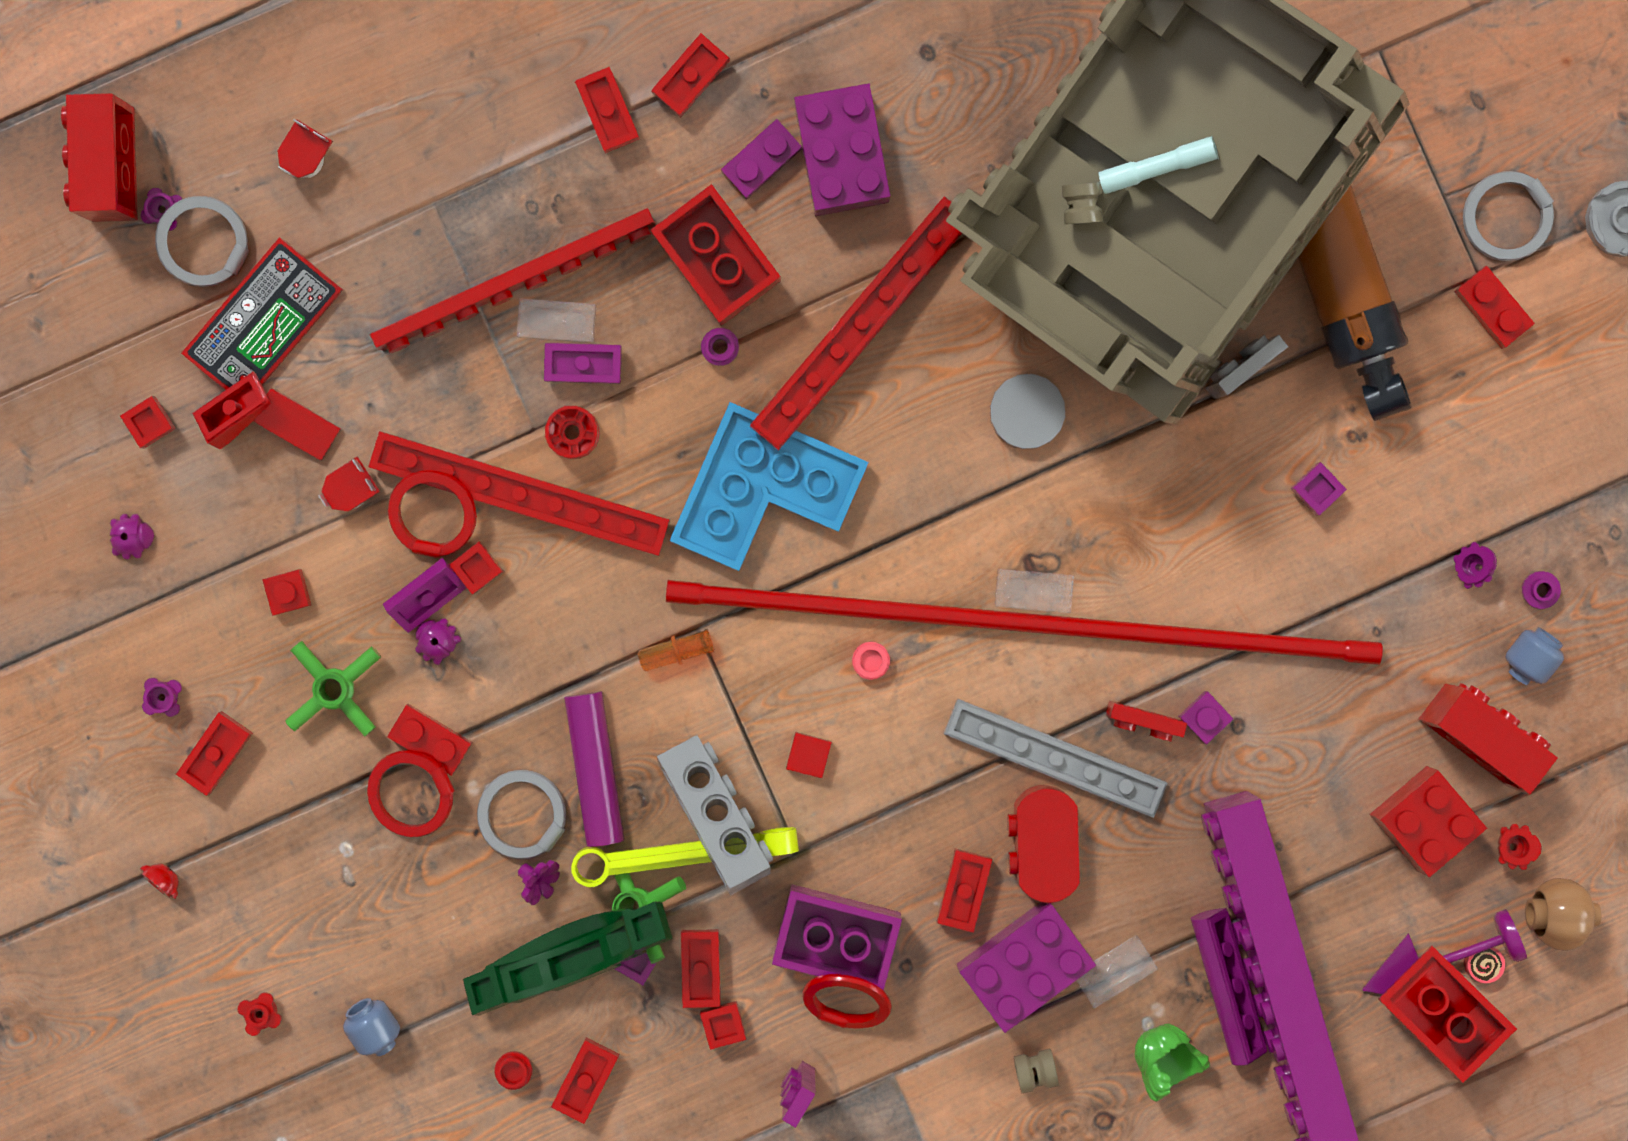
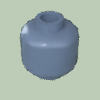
[1506,627,1564,685]
[343,998,400,1056]

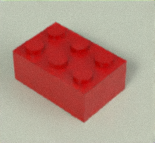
[61,93,138,222]
[650,184,781,326]
[1419,683,1558,794]

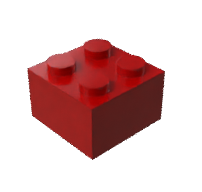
[1369,766,1488,878]

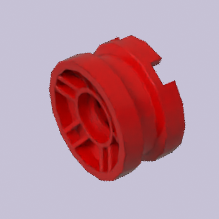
[545,406,600,459]

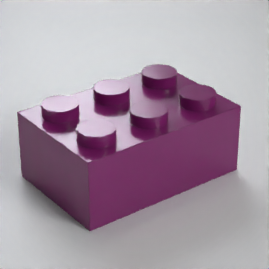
[794,83,891,217]
[772,884,902,991]
[957,902,1097,1033]

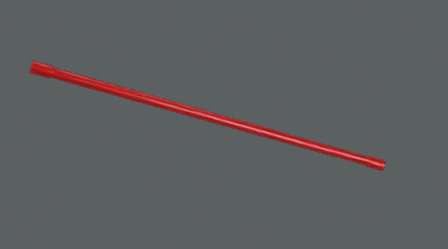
[666,580,1383,665]

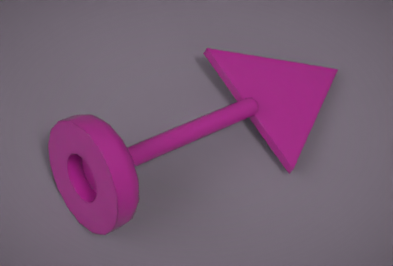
[1362,909,1527,994]

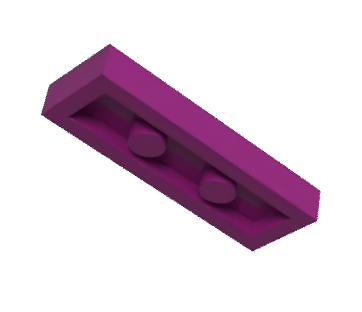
[780,1061,816,1128]

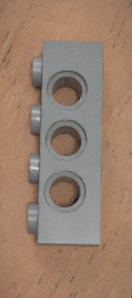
[657,735,773,896]

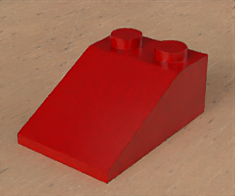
[1378,946,1517,1083]

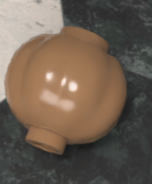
[1525,878,1602,951]

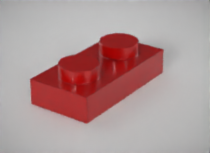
[651,33,730,118]
[575,66,640,154]
[1454,266,1535,349]
[1106,701,1188,742]
[387,704,473,776]
[175,711,253,796]
[936,848,993,933]
[681,929,721,1008]
[551,1037,620,1124]

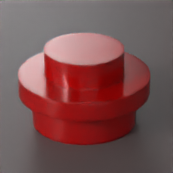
[494,1051,533,1090]

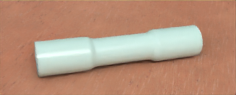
[1099,136,1219,194]

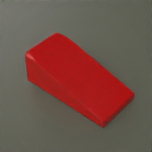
[192,372,271,449]
[253,388,341,461]

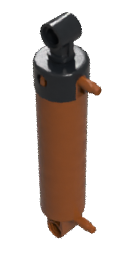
[1298,185,1412,421]

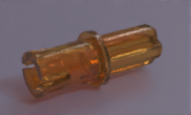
[638,629,715,671]

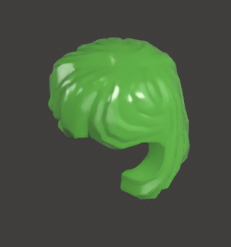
[1135,1024,1210,1102]

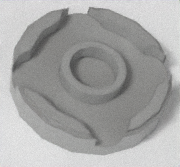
[1585,180,1628,257]
[990,374,1065,449]

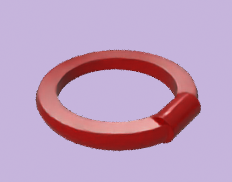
[388,470,477,559]
[367,750,455,837]
[802,974,892,1029]

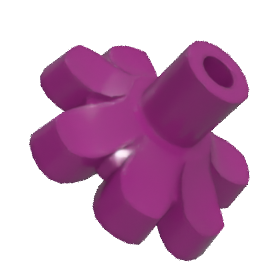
[518,860,560,905]

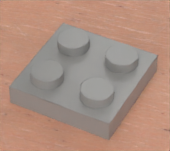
[1206,335,1288,400]

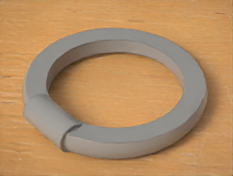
[1463,171,1554,261]
[155,196,250,287]
[477,770,566,859]

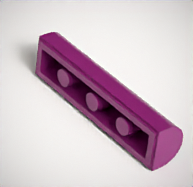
[564,691,625,847]
[1190,908,1267,1066]

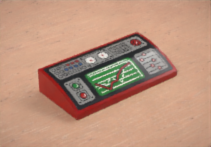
[181,237,343,390]

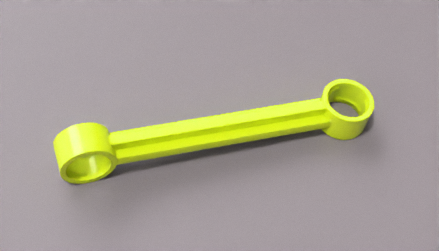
[571,827,799,887]

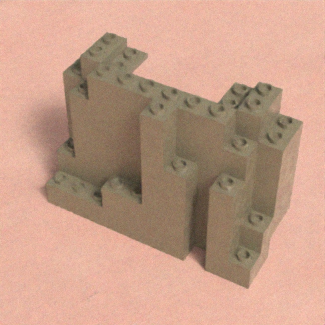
[946,0,1410,424]

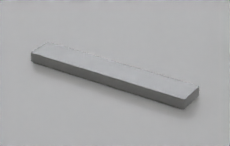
[944,698,1168,818]

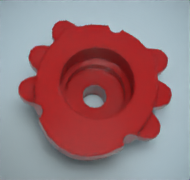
[1497,824,1542,870]
[140,863,179,899]

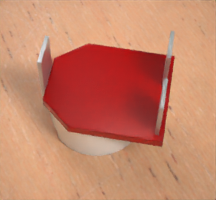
[277,119,333,178]
[318,456,380,511]

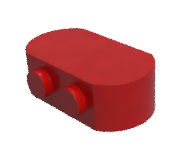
[1007,785,1080,903]

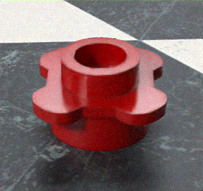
[237,992,281,1036]

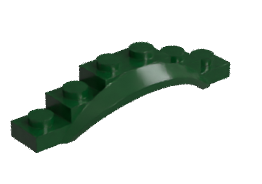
[463,901,673,1016]

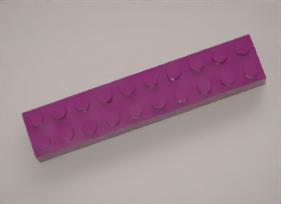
[1201,791,1359,1141]

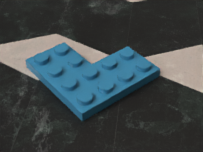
[670,402,869,571]

